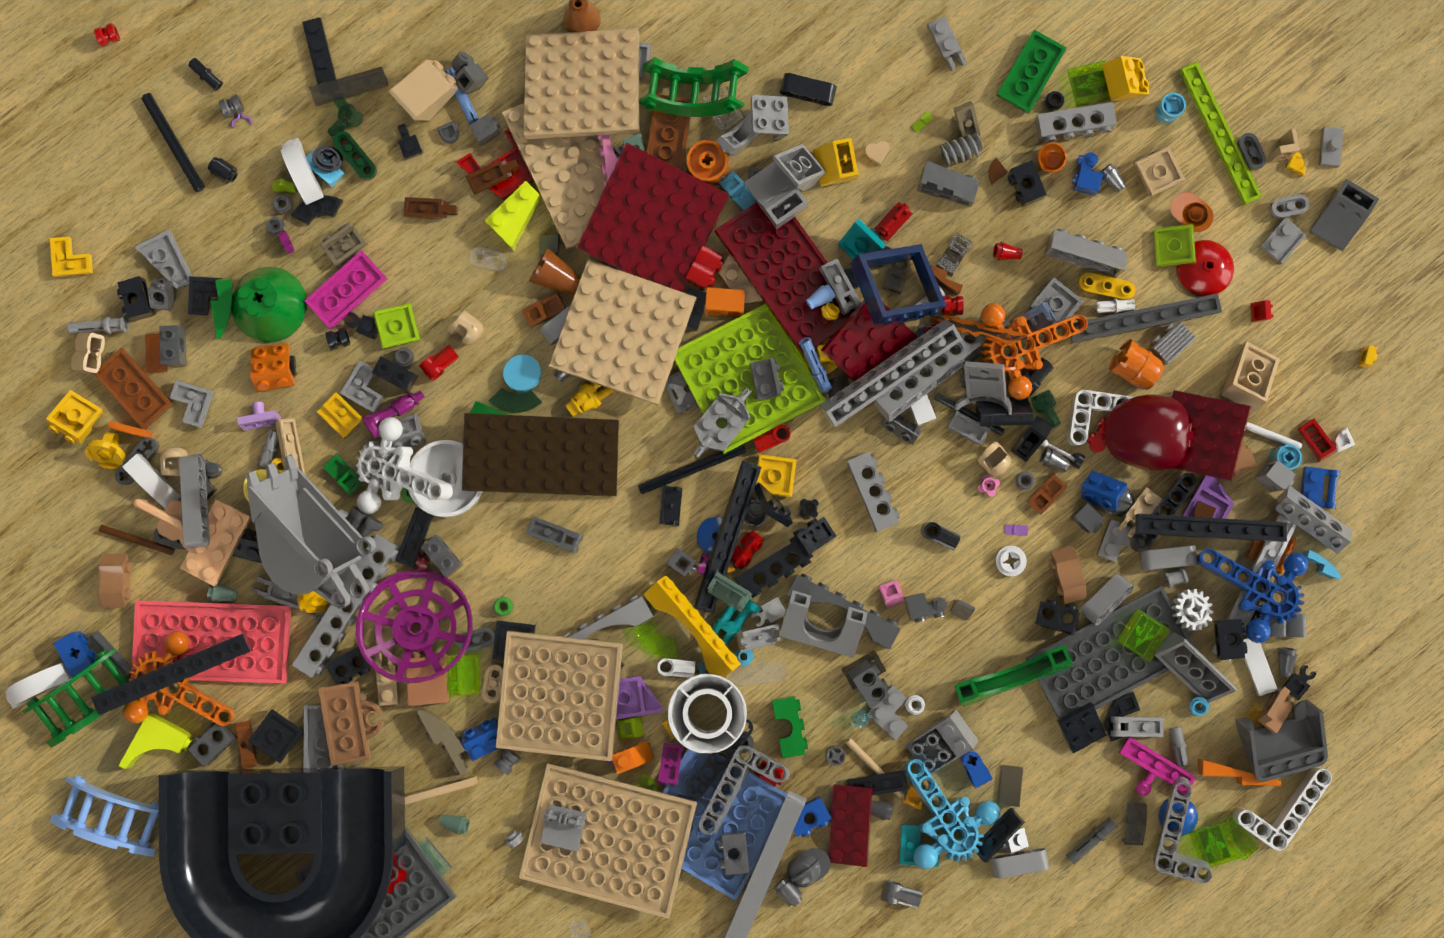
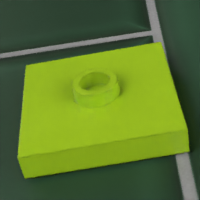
[1154,224,1196,267]
[373,303,420,349]

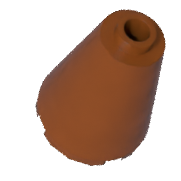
[563,0,601,32]
[529,248,581,295]

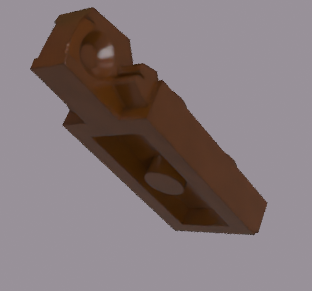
[466,159,520,195]
[404,197,458,219]

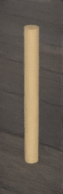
[846,738,906,799]

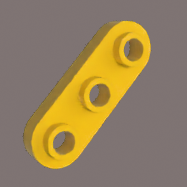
[1078,273,1136,300]

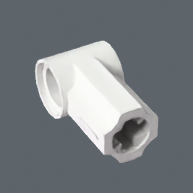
[657,658,695,678]

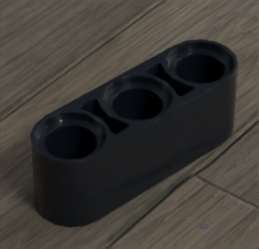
[780,73,837,106]

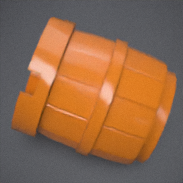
[1109,339,1164,390]

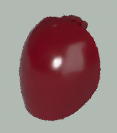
[1105,394,1194,471]

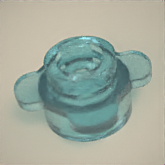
[851,710,872,727]

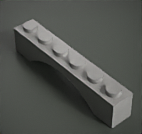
[562,595,654,639]

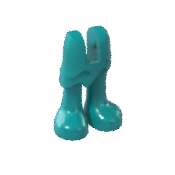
[711,599,762,645]

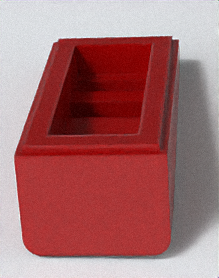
[1297,418,1337,462]

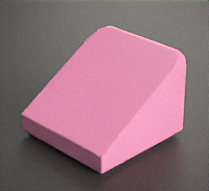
[878,580,904,608]

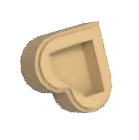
[865,141,890,165]

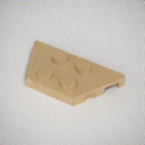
[719,253,764,304]

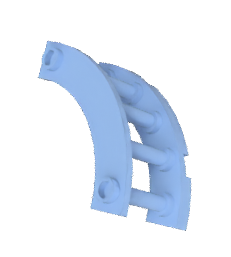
[50,775,159,857]

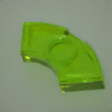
[634,623,678,659]

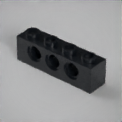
[735,541,813,598]

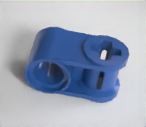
[960,750,993,789]

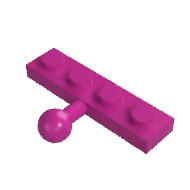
[1118,737,1197,796]

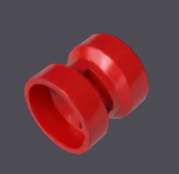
[94,23,120,47]
[942,296,964,315]

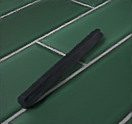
[141,93,205,192]
[638,444,746,494]

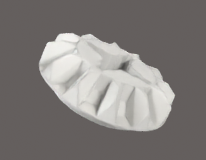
[996,546,1027,576]

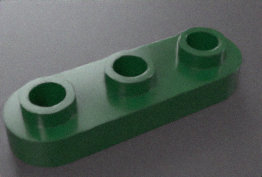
[333,131,377,180]

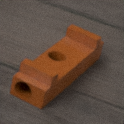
[235,720,258,769]

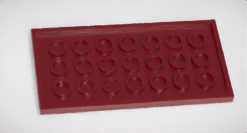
[714,203,855,356]

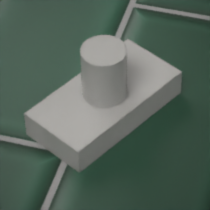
[1319,127,1343,167]

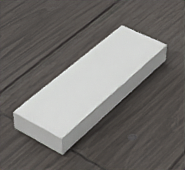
[1243,638,1278,696]

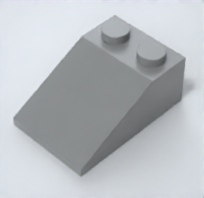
[772,144,827,191]

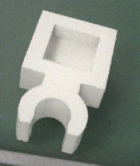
[751,597,786,627]

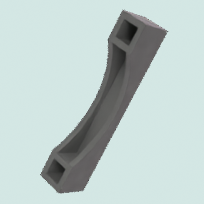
[786,573,900,649]

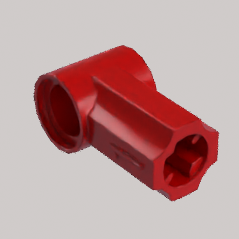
[419,345,460,381]
[753,425,791,453]

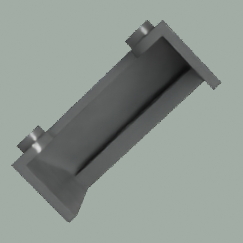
[1235,700,1328,782]

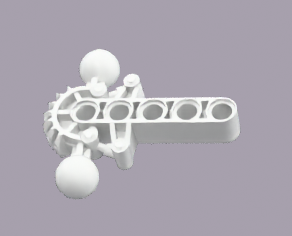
[355,417,453,514]

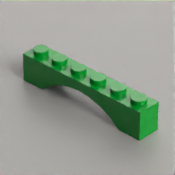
[954,644,1073,707]

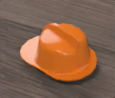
[1170,192,1214,232]

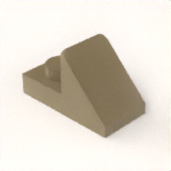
[952,101,981,139]

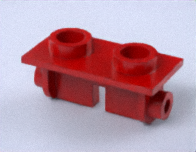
[874,202,913,242]
[731,530,765,570]

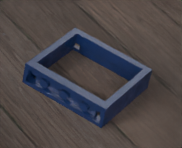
[850,244,946,326]

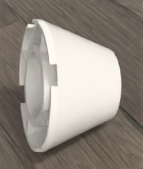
[668,674,747,753]

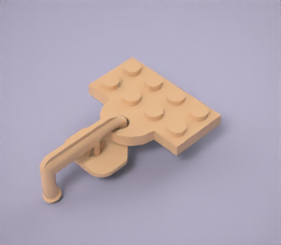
[133,499,251,586]

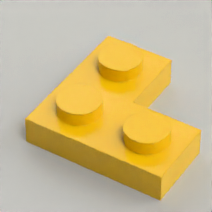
[50,237,93,277]

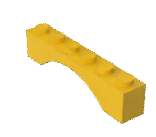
[643,575,741,678]

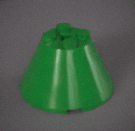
[231,267,307,343]

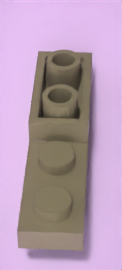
[416,708,470,775]

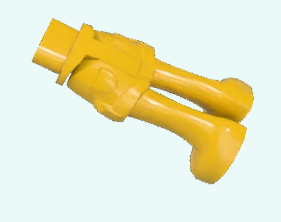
[565,382,615,417]

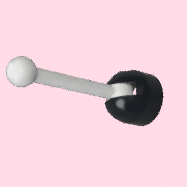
[1041,439,1086,470]

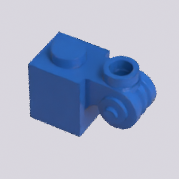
[1072,152,1103,196]

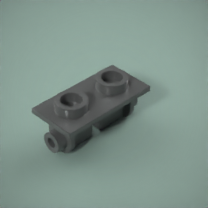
[880,415,921,445]

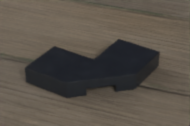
[1103,691,1140,742]

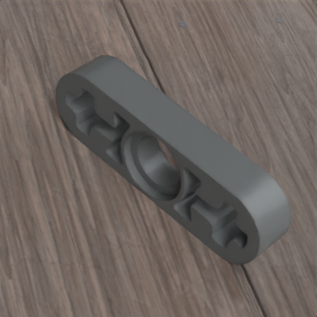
[115,437,159,485]

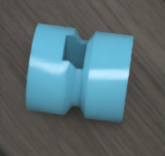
[1155,92,1186,124]
[1269,445,1302,470]

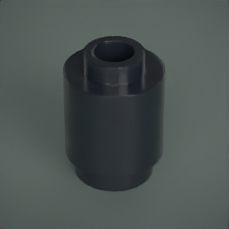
[208,157,238,184]

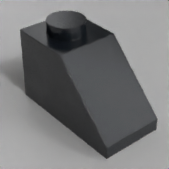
[1011,415,1053,462]

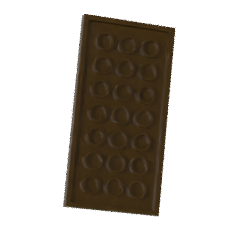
[461,413,619,497]

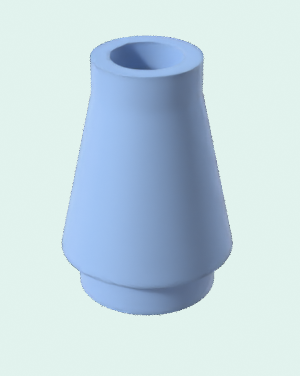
[806,284,835,310]

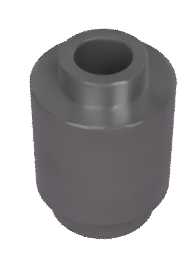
[774,877,803,907]

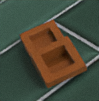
[930,265,963,295]
[522,292,566,327]
[1027,473,1068,515]

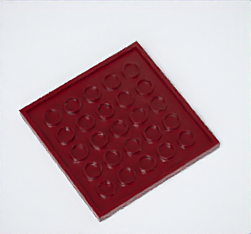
[576,143,729,292]

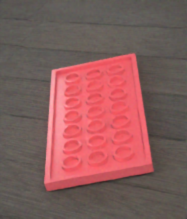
[131,600,291,683]

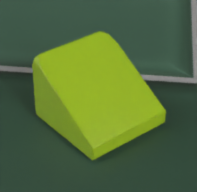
[617,716,644,739]

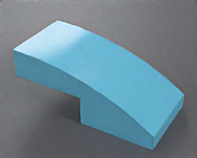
[719,171,757,211]
[1302,550,1341,580]

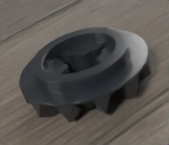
[312,146,343,173]

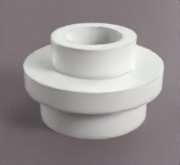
[905,695,925,715]

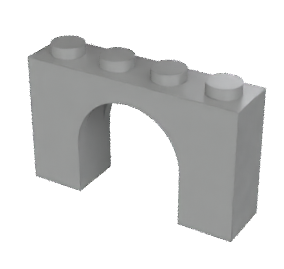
[779,590,868,658]

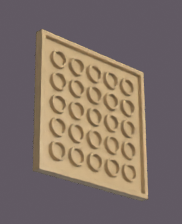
[524,28,639,139]
[549,259,697,405]
[496,631,623,761]

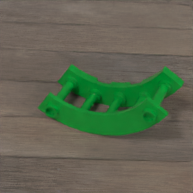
[639,57,749,117]
[22,648,129,748]

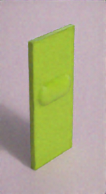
[911,111,934,133]

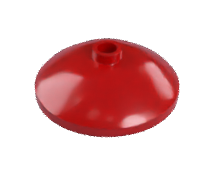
[1176,240,1234,297]

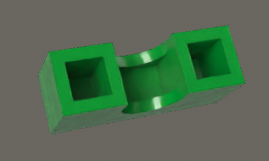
[772,695,808,759]

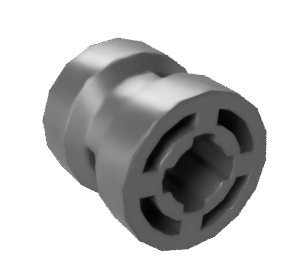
[219,94,245,119]
[494,749,521,775]

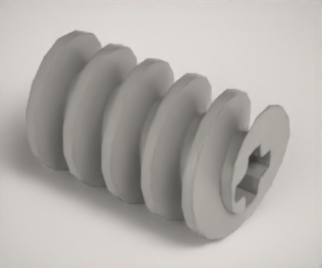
[939,132,982,167]

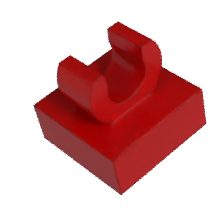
[1250,300,1274,322]

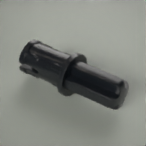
[188,58,223,91]

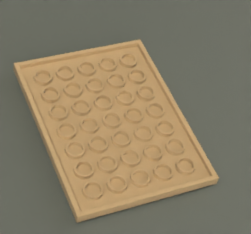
[519,763,698,919]

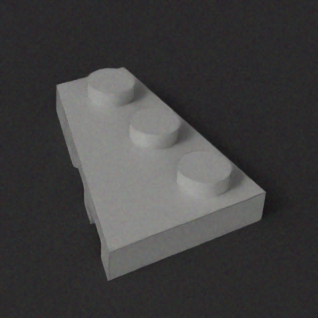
[135,230,193,290]

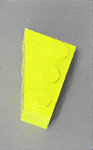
[485,181,541,251]

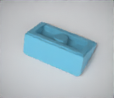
[306,151,345,188]

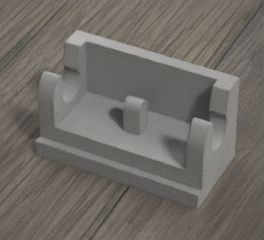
[736,624,781,652]

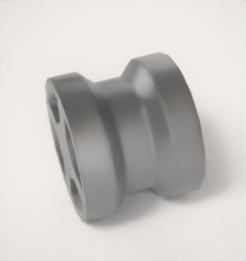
[826,745,846,766]

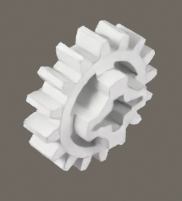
[1171,589,1214,631]

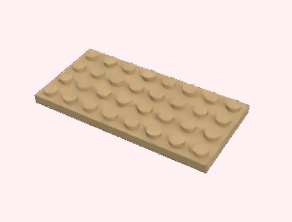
[502,103,607,250]

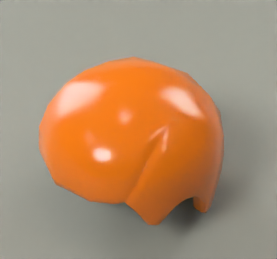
[1038,142,1067,173]

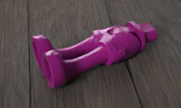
[361,390,425,439]

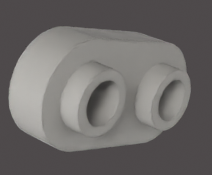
[1270,194,1309,219]

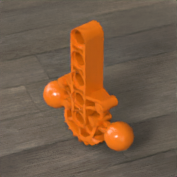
[980,303,1088,400]
[123,631,235,726]

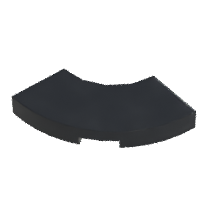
[291,195,343,225]

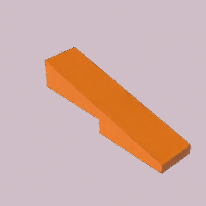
[1198,758,1281,786]

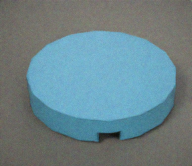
[503,355,542,392]

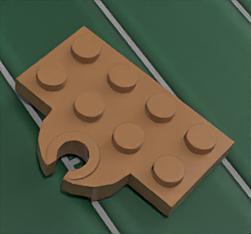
[318,681,384,766]

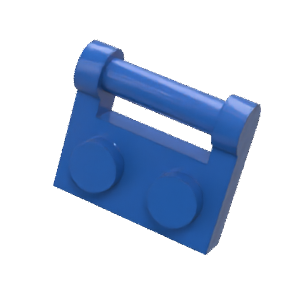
[1301,466,1340,509]

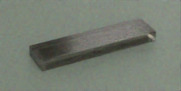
[309,67,389,107]

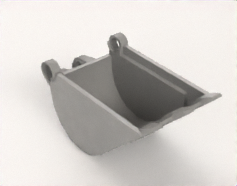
[246,455,376,609]

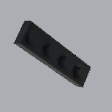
[302,17,340,95]

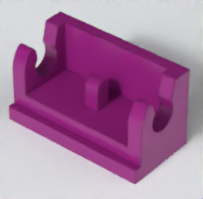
[658,743,683,787]

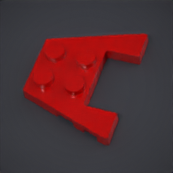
[456,129,533,200]

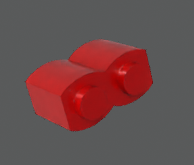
[686,245,725,291]

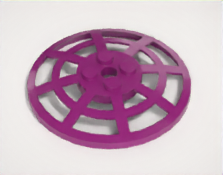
[356,570,473,683]

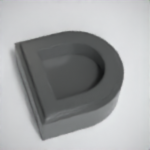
[437,121,459,143]

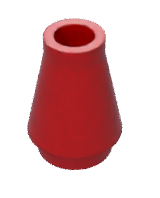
[993,242,1023,260]

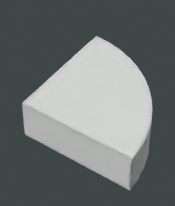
[1334,427,1355,453]

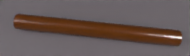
[99,525,175,556]

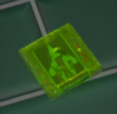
[1067,60,1110,107]
[1116,608,1170,662]
[1189,820,1241,870]

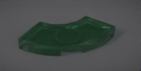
[488,388,543,413]

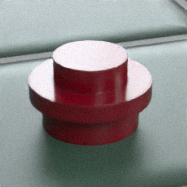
[415,552,430,571]

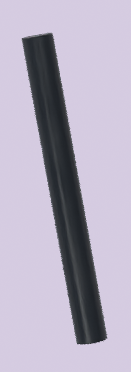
[934,393,1005,436]

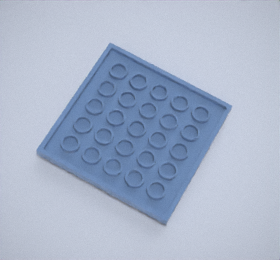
[662,749,787,901]

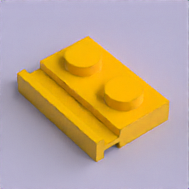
[317,392,363,439]

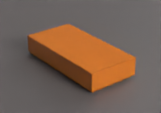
[108,421,153,438]

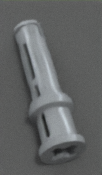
[67,316,129,334]

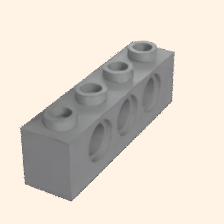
[1035,102,1117,143]
[846,452,900,532]
[1275,487,1353,554]

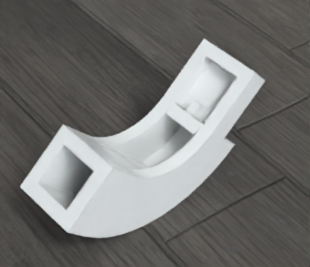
[281,138,324,205]
[5,662,71,709]

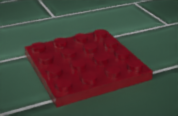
[821,300,918,382]
[1172,390,1252,482]

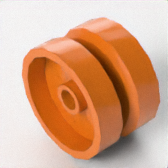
[687,140,728,186]

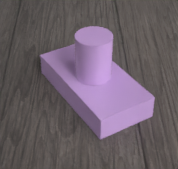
[237,402,281,431]

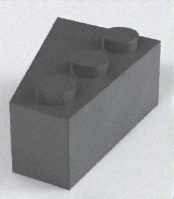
[917,161,980,207]

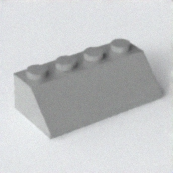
[1044,229,1127,277]

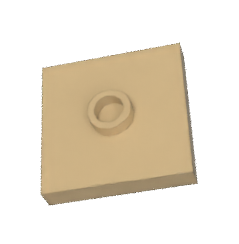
[1134,146,1186,197]

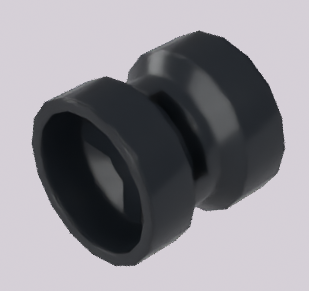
[326,327,350,351]

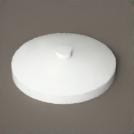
[408,440,482,517]

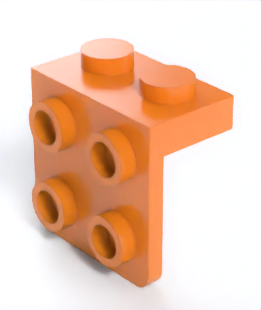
[250,343,295,391]

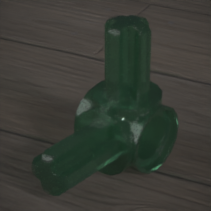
[328,93,363,137]
[1031,390,1060,428]

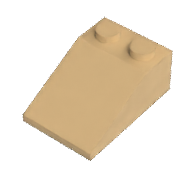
[1221,341,1280,412]

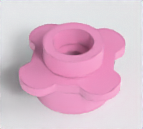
[978,474,1000,497]

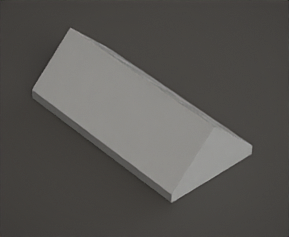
[1154,632,1237,703]

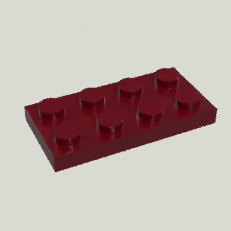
[829,784,873,867]

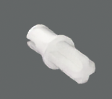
[1096,299,1135,314]

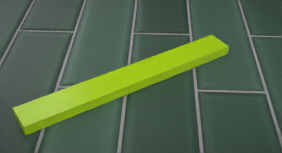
[1179,61,1262,206]

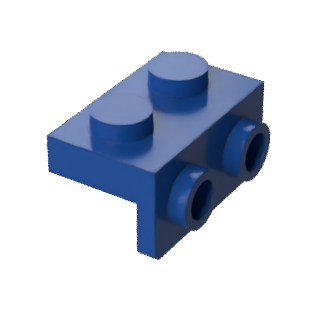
[1081,471,1127,511]
[461,718,499,761]

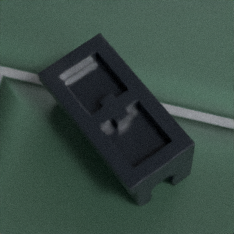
[659,485,682,526]

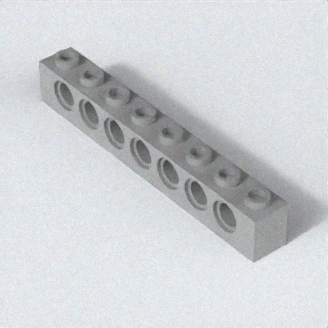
[874,316,1009,422]
[819,319,963,427]
[292,534,399,678]

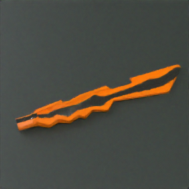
[930,315,1028,346]

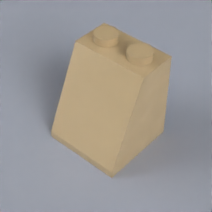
[389,60,459,121]

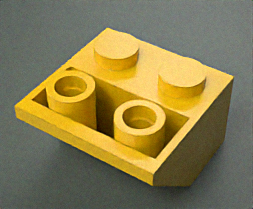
[1102,56,1150,101]
[813,138,859,187]

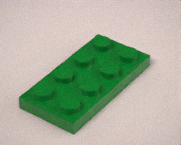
[996,30,1067,114]

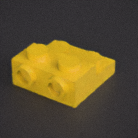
[46,390,104,444]

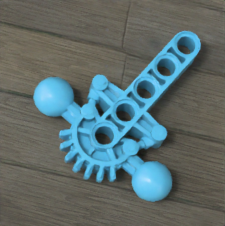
[903,759,1001,869]

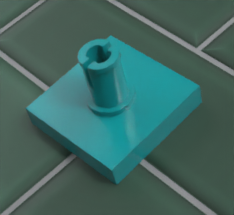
[838,219,886,259]

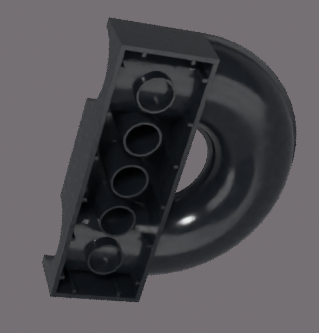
[159,766,405,938]

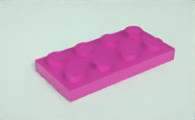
[305,250,388,330]

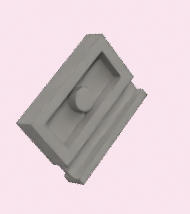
[1260,217,1307,265]

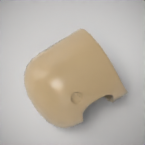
[447,311,483,345]
[977,442,1011,476]
[160,447,189,477]

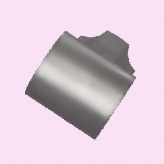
[881,880,922,908]

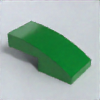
[322,453,364,495]

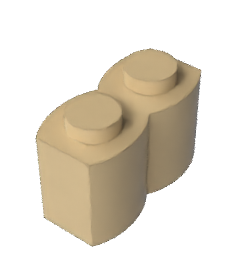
[71,332,105,373]

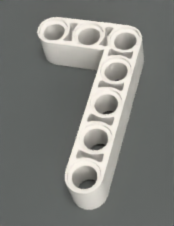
[1067,390,1133,446]
[1233,767,1332,851]

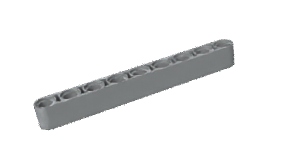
[725,790,807,938]

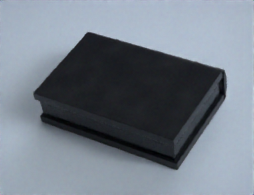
[975,397,1033,427]

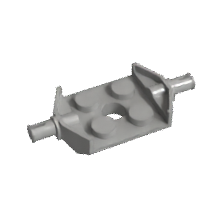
[692,387,751,458]

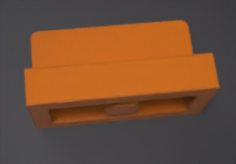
[705,288,745,318]

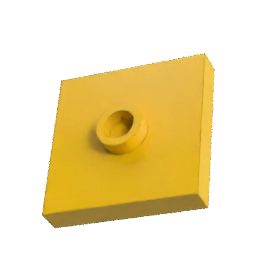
[754,454,797,497]

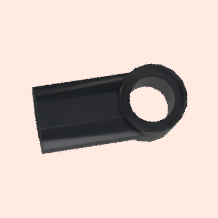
[1022,357,1054,396]
[921,522,961,551]

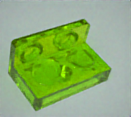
[448,655,480,695]

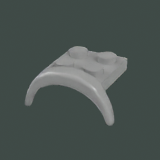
[955,361,1012,415]

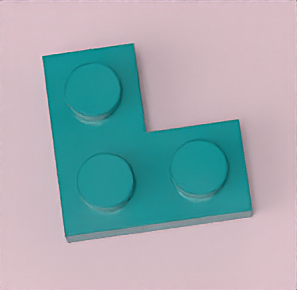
[899,824,939,867]

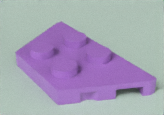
[1181,476,1234,519]
[616,676,664,719]

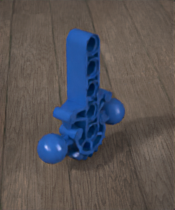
[1197,548,1308,643]

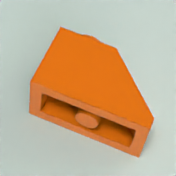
[612,740,654,774]

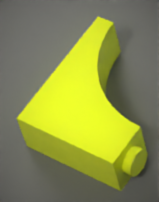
[119,713,194,769]

